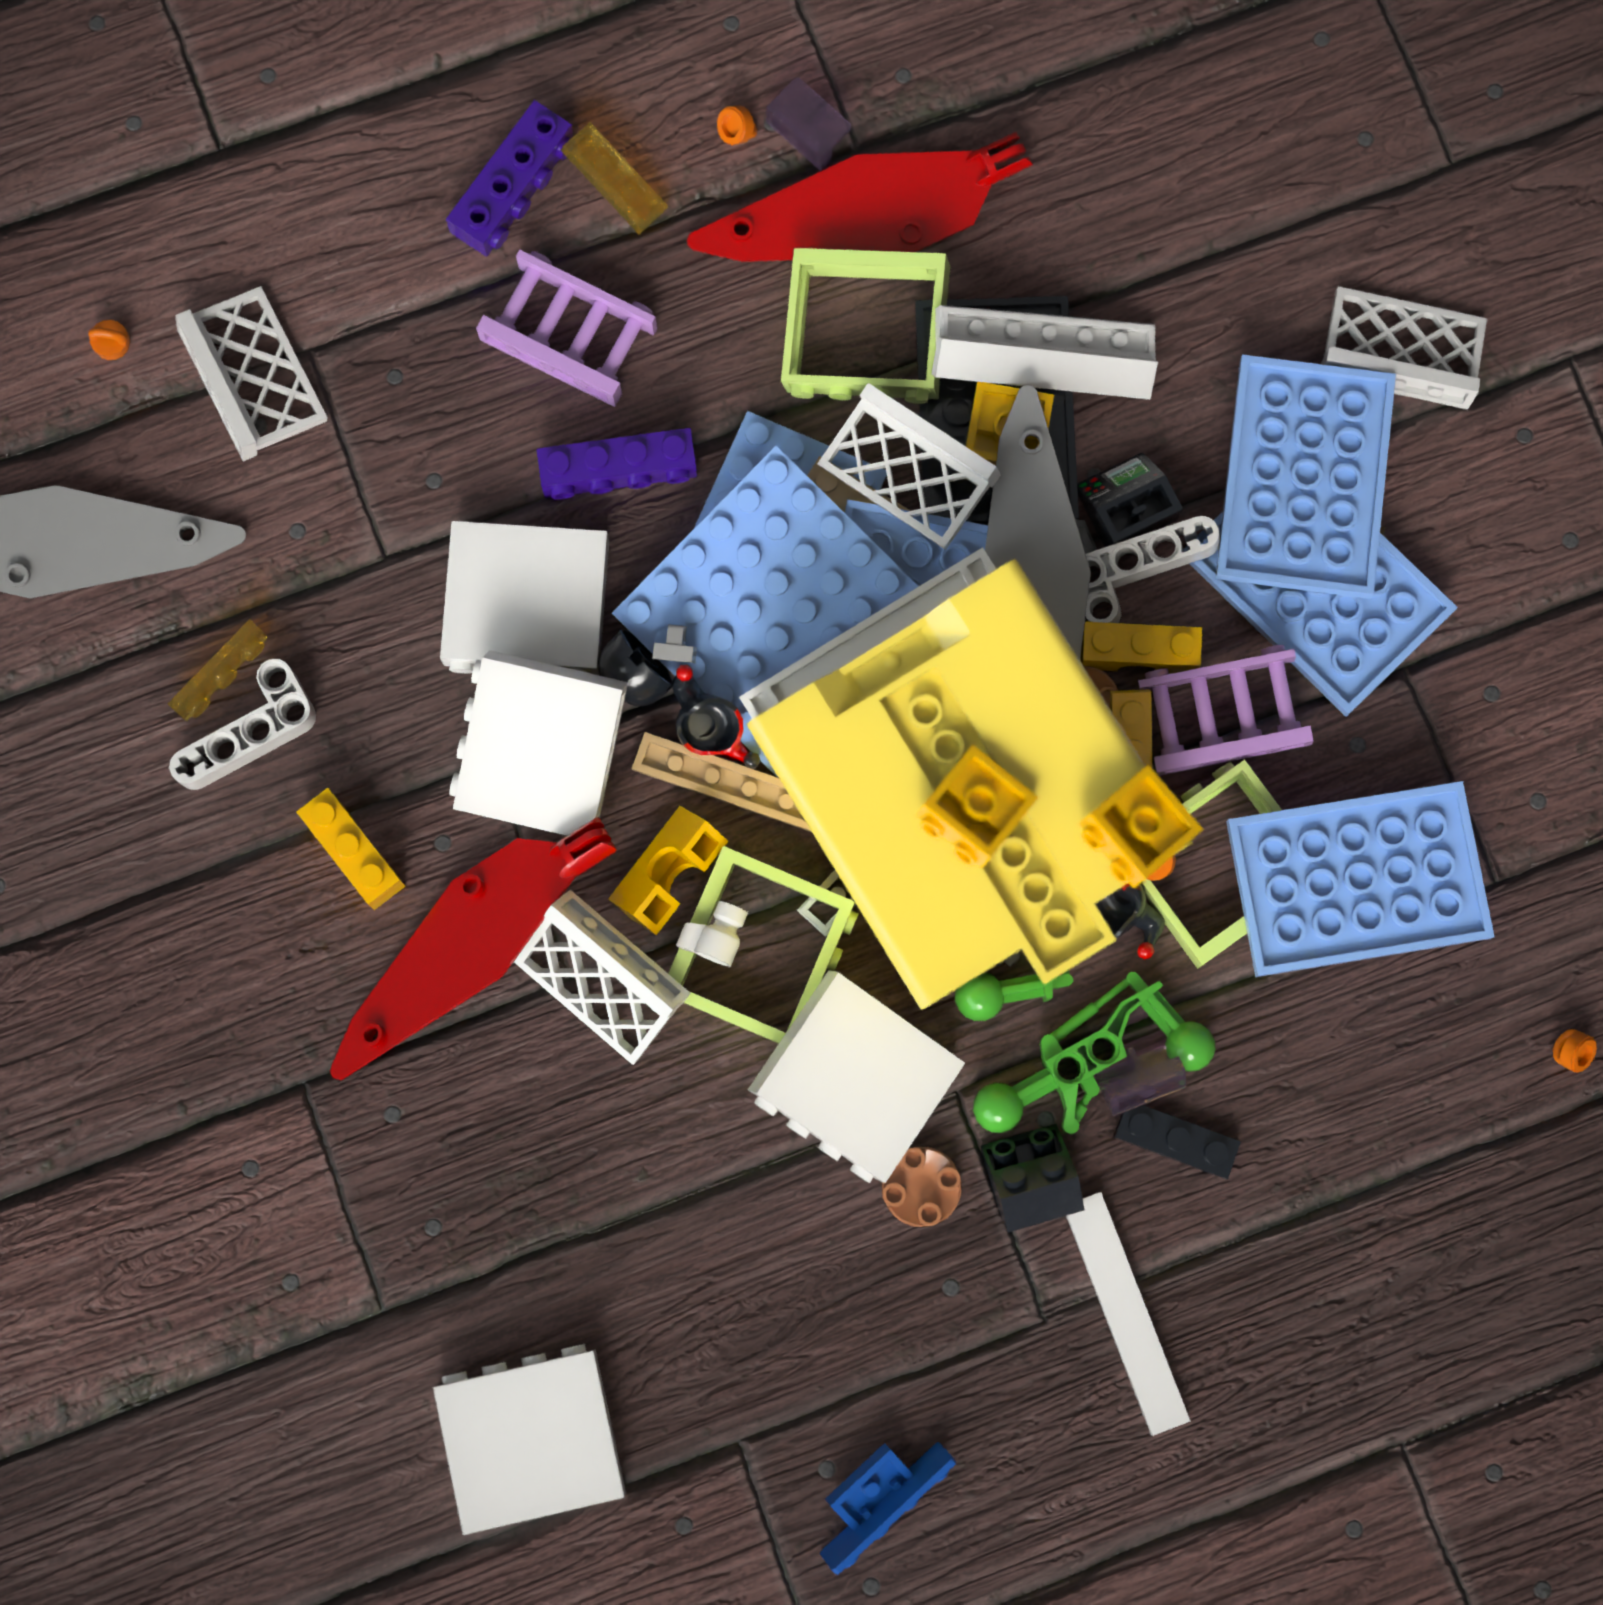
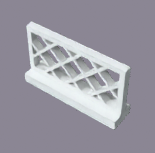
[175,286,327,461]
[1321,286,1487,409]
[817,383,1001,550]
[514,890,691,1065]

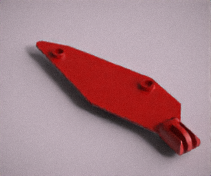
[687,131,1033,262]
[330,817,617,1080]

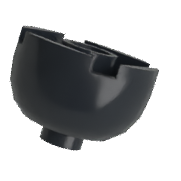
[598,630,674,707]

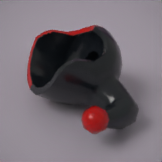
[672,664,760,769]
[1095,883,1165,959]

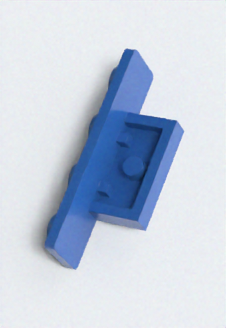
[820,1442,956,1575]

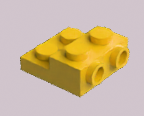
[965,382,1054,466]
[916,745,1039,868]
[1079,765,1203,888]

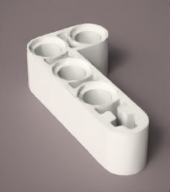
[1085,516,1220,623]
[169,659,316,790]

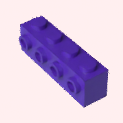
[446,100,575,257]
[536,428,697,499]

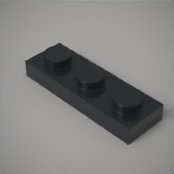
[1113,1100,1241,1180]

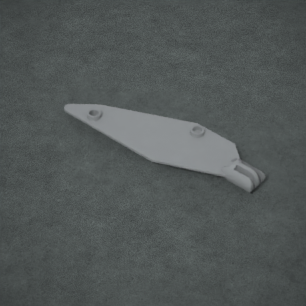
[985,385,1091,661]
[0,485,246,599]

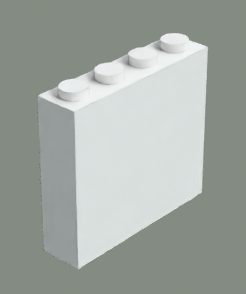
[440,521,609,675]
[449,650,628,836]
[748,970,965,1183]
[433,1344,626,1535]

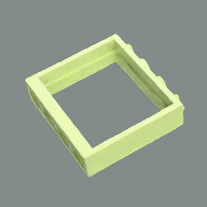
[781,248,950,404]
[1141,759,1282,969]
[668,846,859,1044]

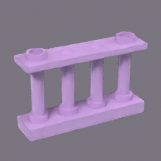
[476,249,657,407]
[1138,645,1314,776]

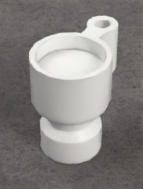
[676,901,748,967]

